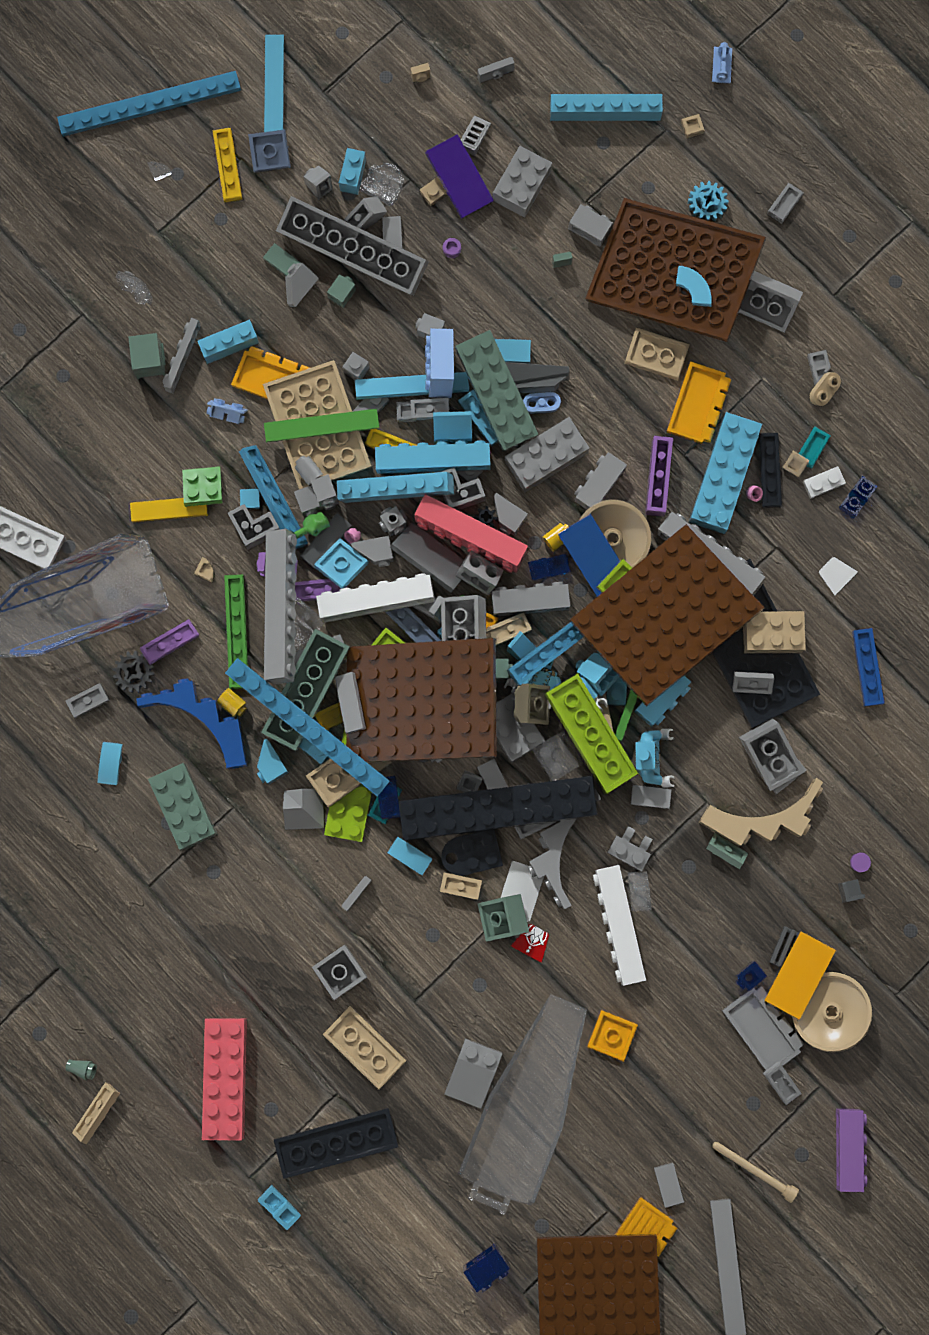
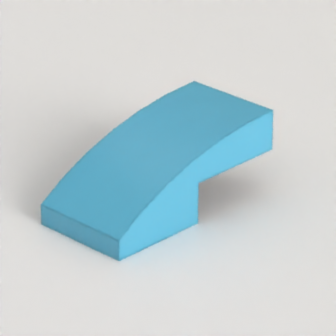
[97,742,123,785]
[387,837,432,875]
[258,1185,301,1230]

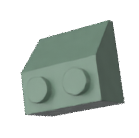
[478,894,529,942]

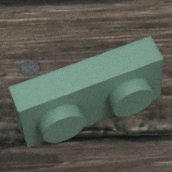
[706,833,748,869]

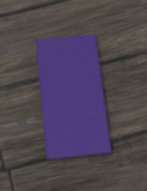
[425,134,494,219]

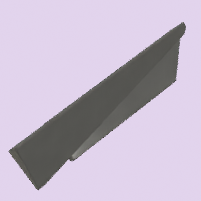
[505,362,570,393]

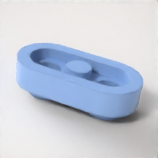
[523,392,561,414]

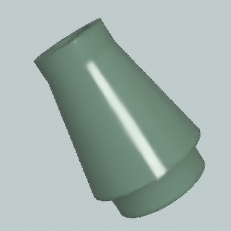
[66,1059,97,1081]

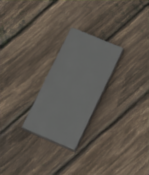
[390,522,463,593]

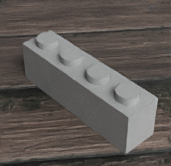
[491,582,570,617]

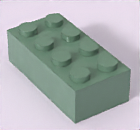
[148,763,218,851]

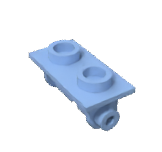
[712,42,732,83]
[207,398,248,424]

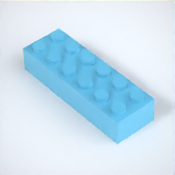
[689,412,762,534]

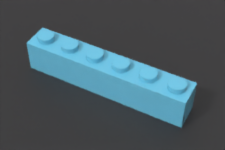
[550,94,663,121]
[375,440,490,474]
[337,472,454,503]

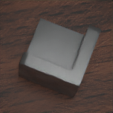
[838,879,865,903]

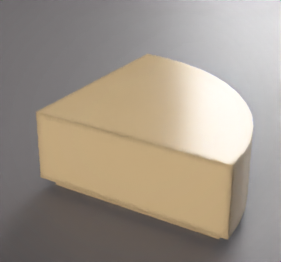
[194,557,214,583]

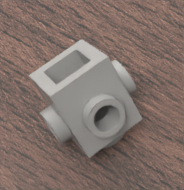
[379,506,407,537]

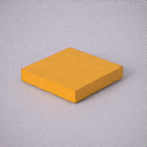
[587,1010,638,1062]

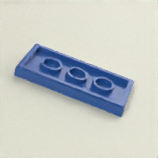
[558,513,620,597]

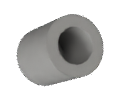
[295,456,324,486]

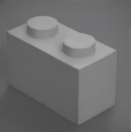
[568,204,613,247]

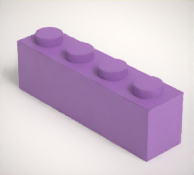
[645,436,673,517]
[836,1109,867,1192]

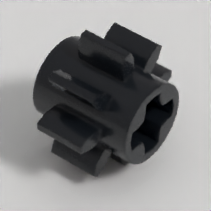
[474,506,498,528]

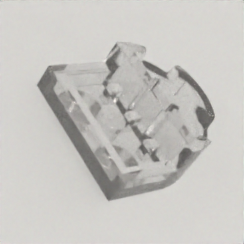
[359,163,404,206]
[115,271,153,305]

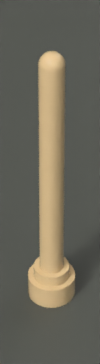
[713,1142,799,1203]

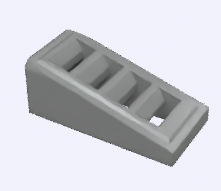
[461,116,491,156]

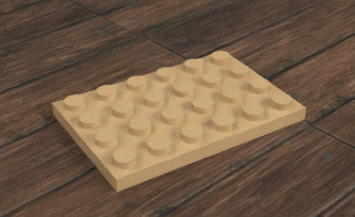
[263,360,372,490]

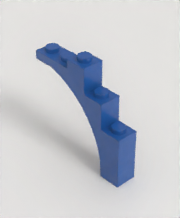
[136,679,248,770]

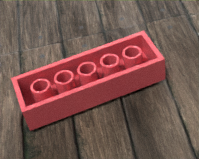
[415,494,528,573]
[202,1018,247,1140]

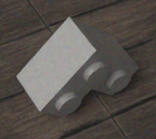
[442,467,485,510]
[294,474,339,517]
[228,504,280,550]

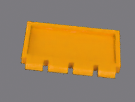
[231,346,310,400]
[666,361,731,444]
[615,1197,678,1257]

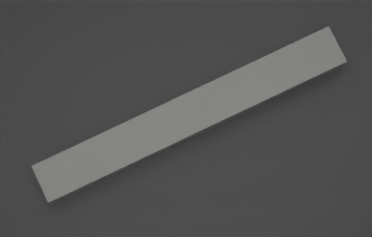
[710,1199,746,1335]

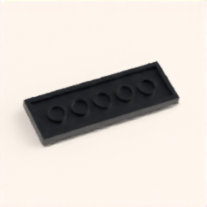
[274,1108,399,1179]

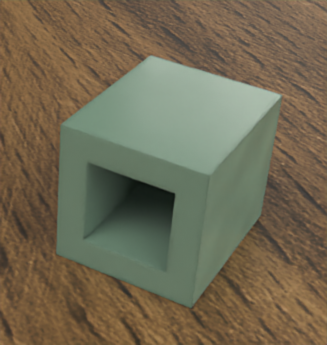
[327,274,356,308]

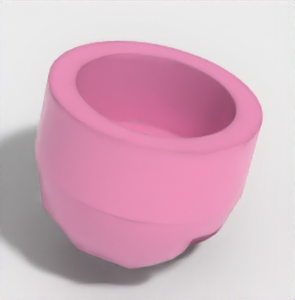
[746,486,763,502]
[344,528,361,544]

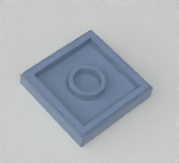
[248,129,291,173]

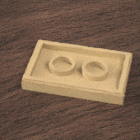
[624,328,690,381]

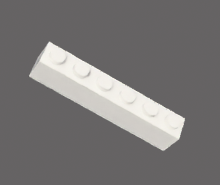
[316,574,435,623]
[593,865,646,986]

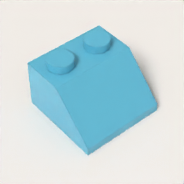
[433,411,472,444]

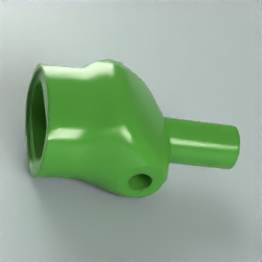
[293,512,330,539]

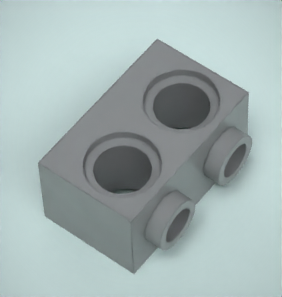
[456,550,504,595]

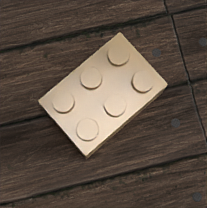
[743,611,805,653]

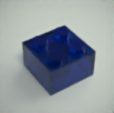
[463,1242,510,1292]

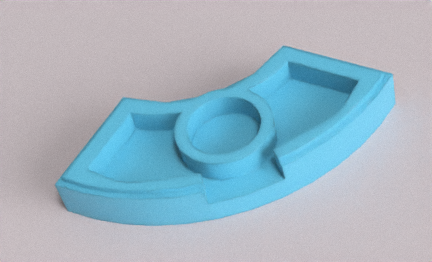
[676,266,712,307]

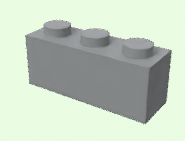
[574,452,627,510]

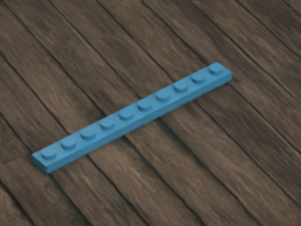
[57,71,241,137]
[225,658,389,796]

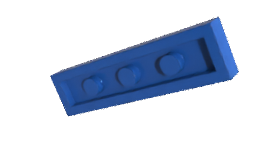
[852,628,884,707]

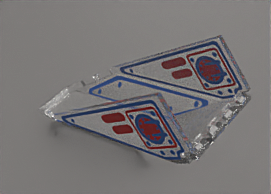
[0,534,169,658]

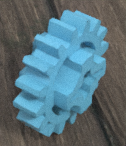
[687,181,729,222]

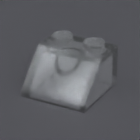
[531,731,584,781]

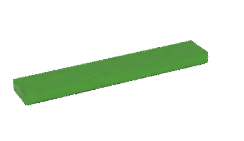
[264,409,379,443]
[224,574,248,689]

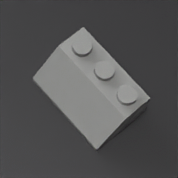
[739,271,803,333]

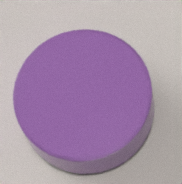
[443,238,461,258]
[850,853,871,872]

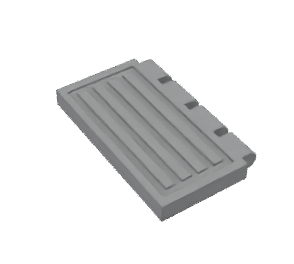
[722,986,804,1071]

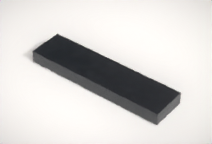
[759,433,782,508]

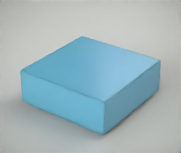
[240,489,260,509]

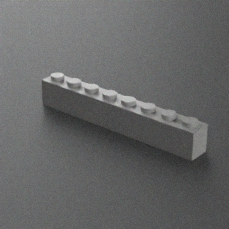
[264,529,297,685]

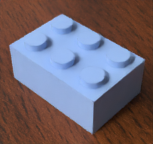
[425,328,454,398]

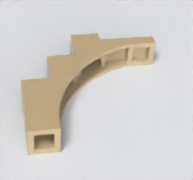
[699,778,823,847]

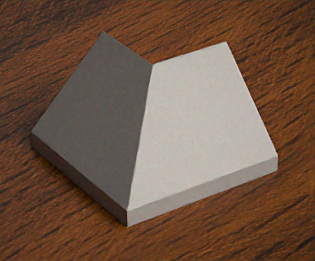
[283,789,324,830]

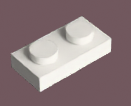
[803,466,846,499]

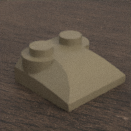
[514,684,550,725]

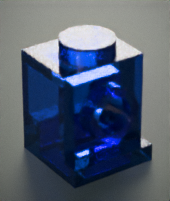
[735,961,767,991]

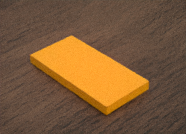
[764,932,836,1020]

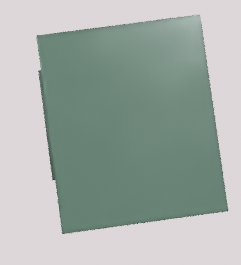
[128,333,166,379]

